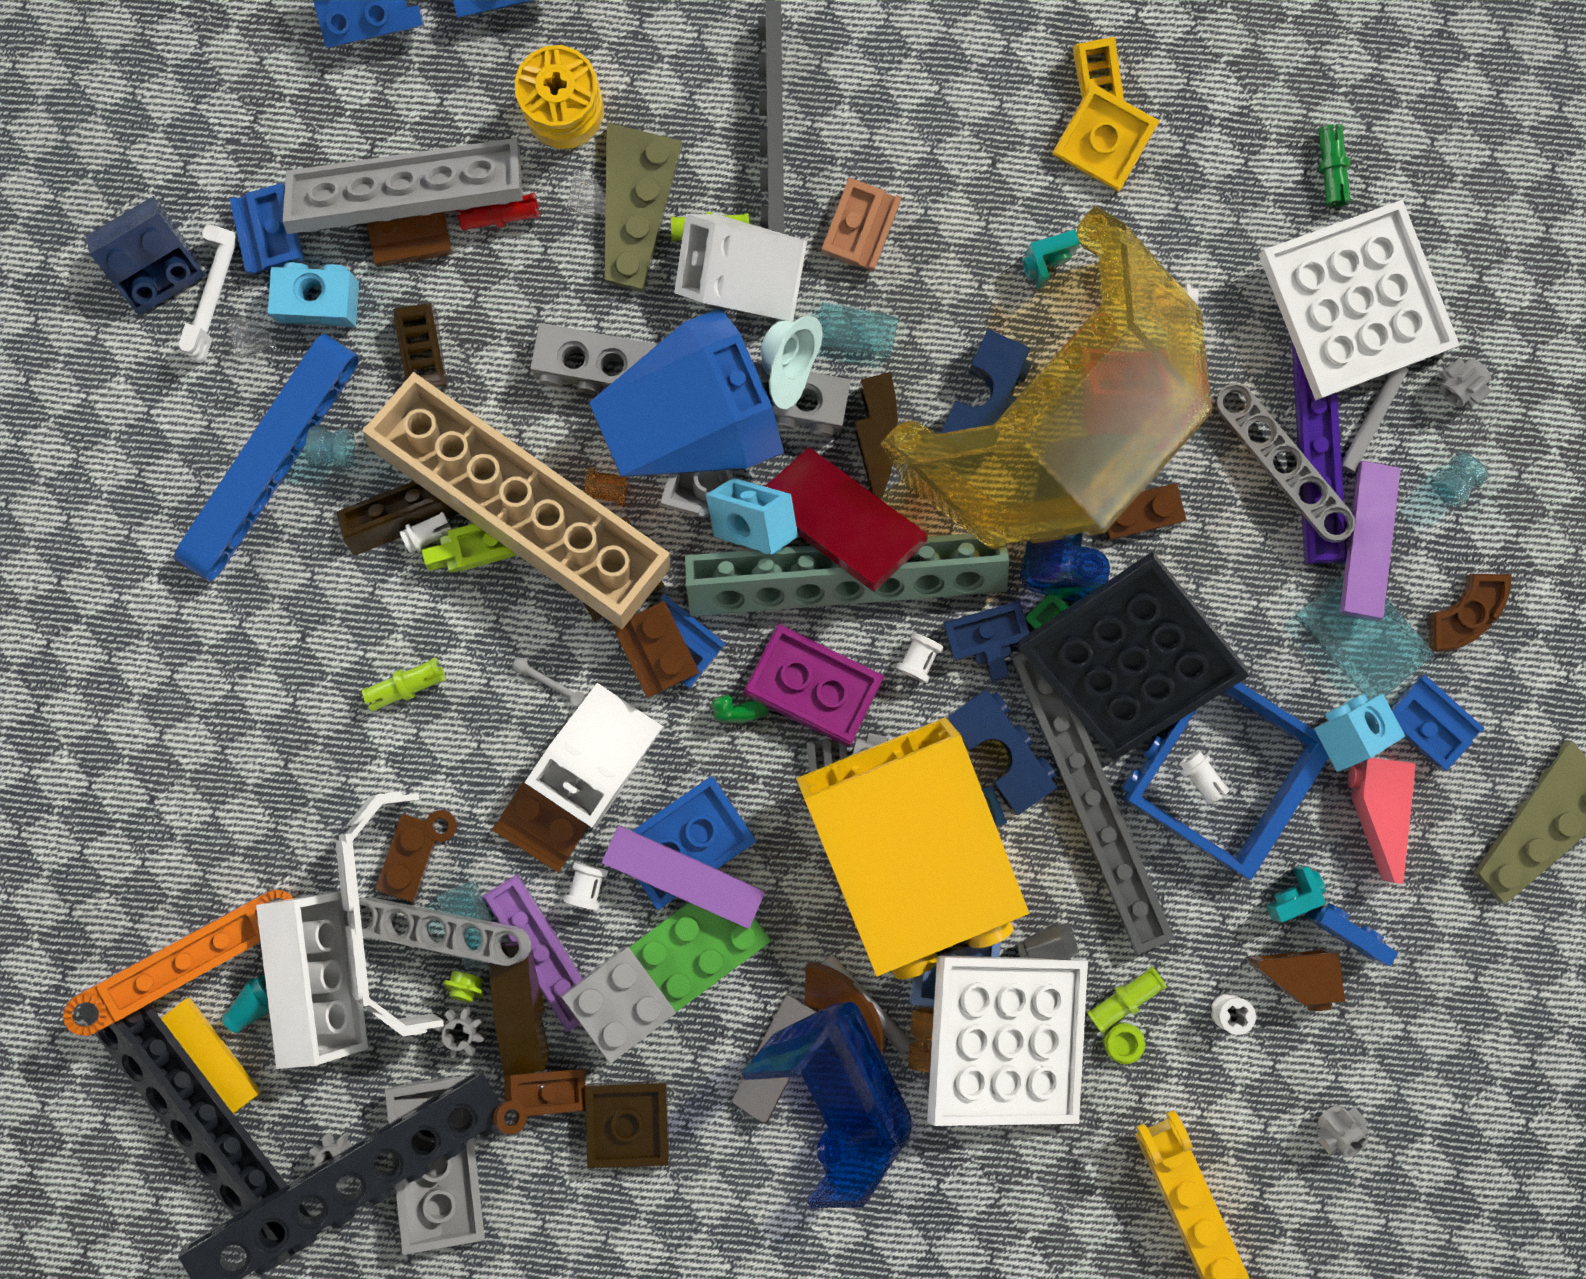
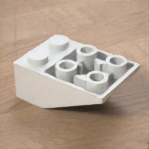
[674,214,807,321]
[525,683,663,827]

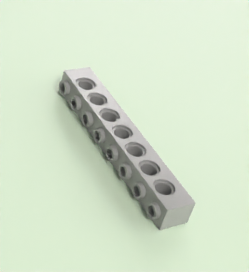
[530,323,851,437]

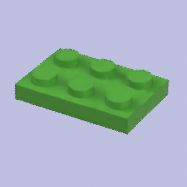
[629,902,772,1012]

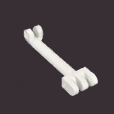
[179,225,238,363]

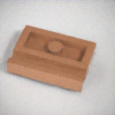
[821,178,902,273]

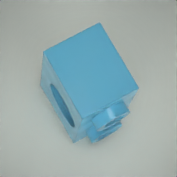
[268,262,359,327]
[706,478,798,555]
[1314,693,1405,772]

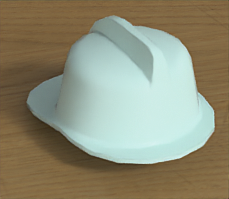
[760,315,823,409]

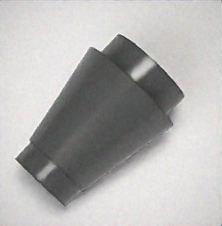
[1017,922,1079,960]

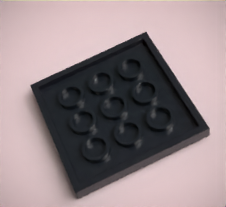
[1018,551,1250,760]

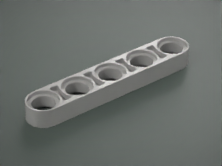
[1216,383,1355,543]
[344,898,531,966]

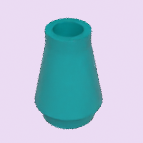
[221,975,269,1033]

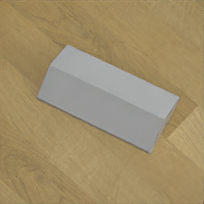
[385,1076,485,1255]

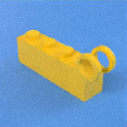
[1134,1109,1250,1279]

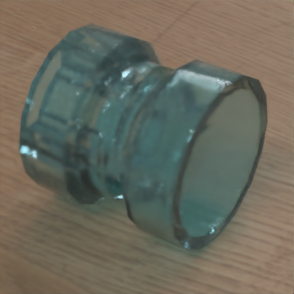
[305,426,355,469]
[1430,451,1489,507]

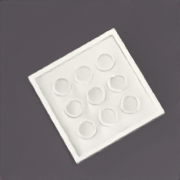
[1258,200,1460,400]
[927,956,1088,1126]

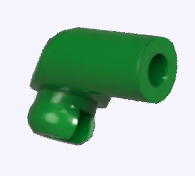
[711,695,769,724]

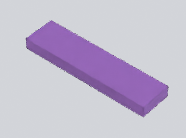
[1339,460,1401,621]
[601,825,766,929]
[482,874,583,1032]

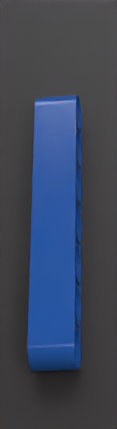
[174,334,360,582]

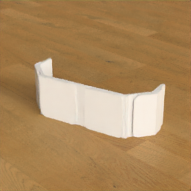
[336,792,444,1037]

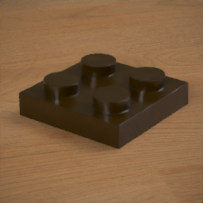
[585,1081,670,1169]

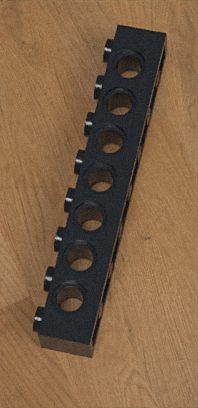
[78,1002,322,1269]
[178,1068,507,1279]

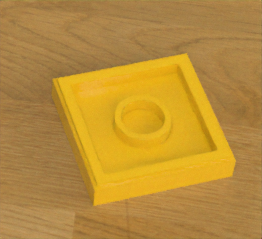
[1052,83,1160,193]

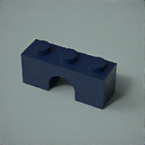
[937,329,1033,462]
[946,689,1057,815]

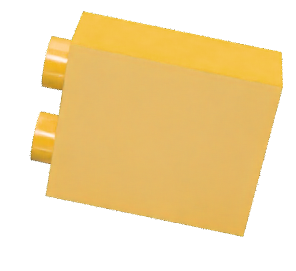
[796,717,1030,979]

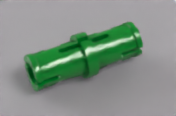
[1318,124,1352,208]

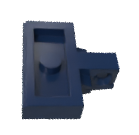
[943,601,1029,682]

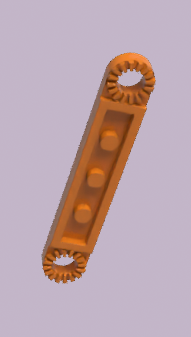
[63,889,294,1036]

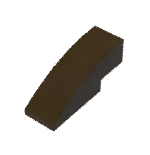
[854,372,898,500]
[489,941,550,1075]

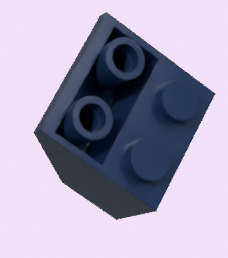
[86,196,205,316]

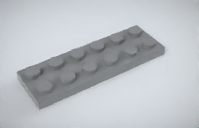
[283,138,523,234]

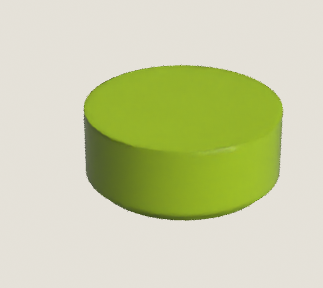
[1103,1022,1145,1064]

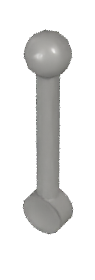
[512,658,586,707]

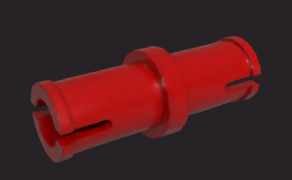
[457,192,540,231]

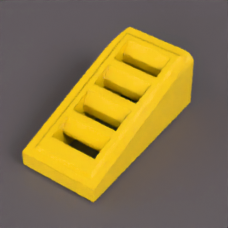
[1072,36,1124,100]

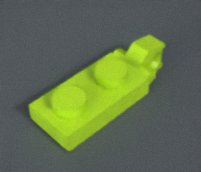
[421,524,517,573]

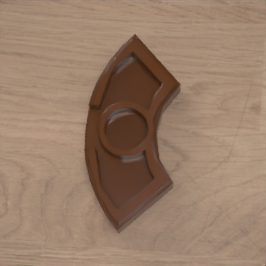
[1429,573,1512,652]
[805,961,885,1053]

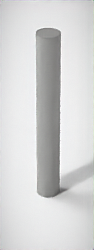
[1342,367,1408,473]
[821,954,913,1054]

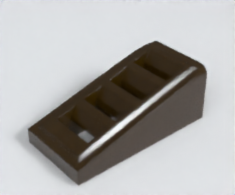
[393,303,448,388]

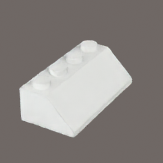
[256,891,368,1069]

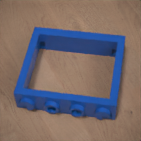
[1121,682,1329,880]

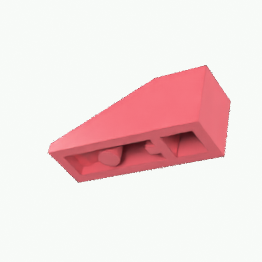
[1348,758,1416,884]

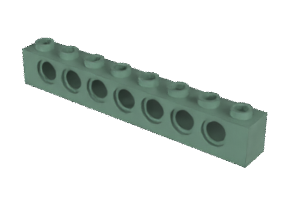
[685,531,1009,616]

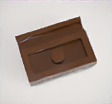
[367,211,453,267]
[612,601,700,699]
[492,781,589,873]

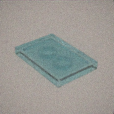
[1294,573,1435,700]

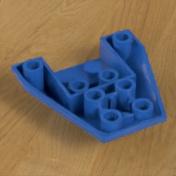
[589,308,784,477]

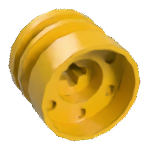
[514,45,604,149]

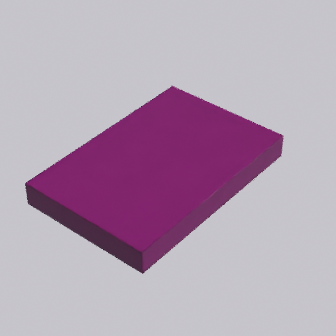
[743,624,884,748]

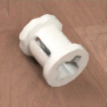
[895,632,943,683]
[564,862,608,910]
[1211,994,1256,1035]

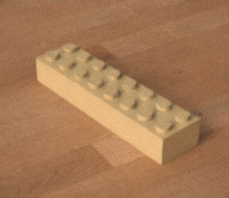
[362,372,670,629]

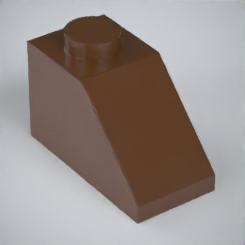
[1249,949,1345,1011]

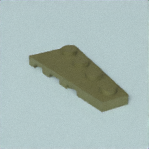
[605,122,683,293]
[1473,740,1586,904]

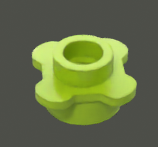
[443,971,484,1003]

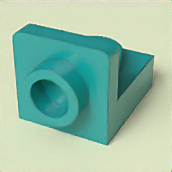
[1022,229,1080,289]
[1265,865,1326,922]

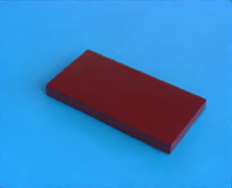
[764,447,928,592]

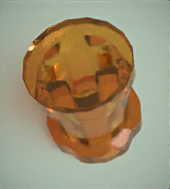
[584,466,629,507]

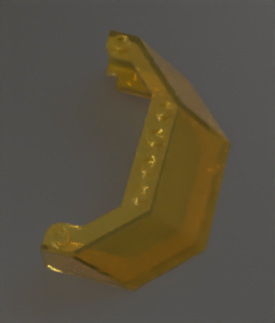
[880,206,1212,550]

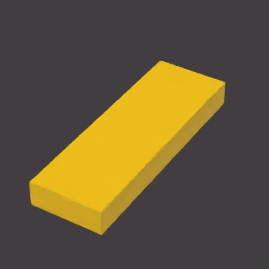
[161,997,262,1114]

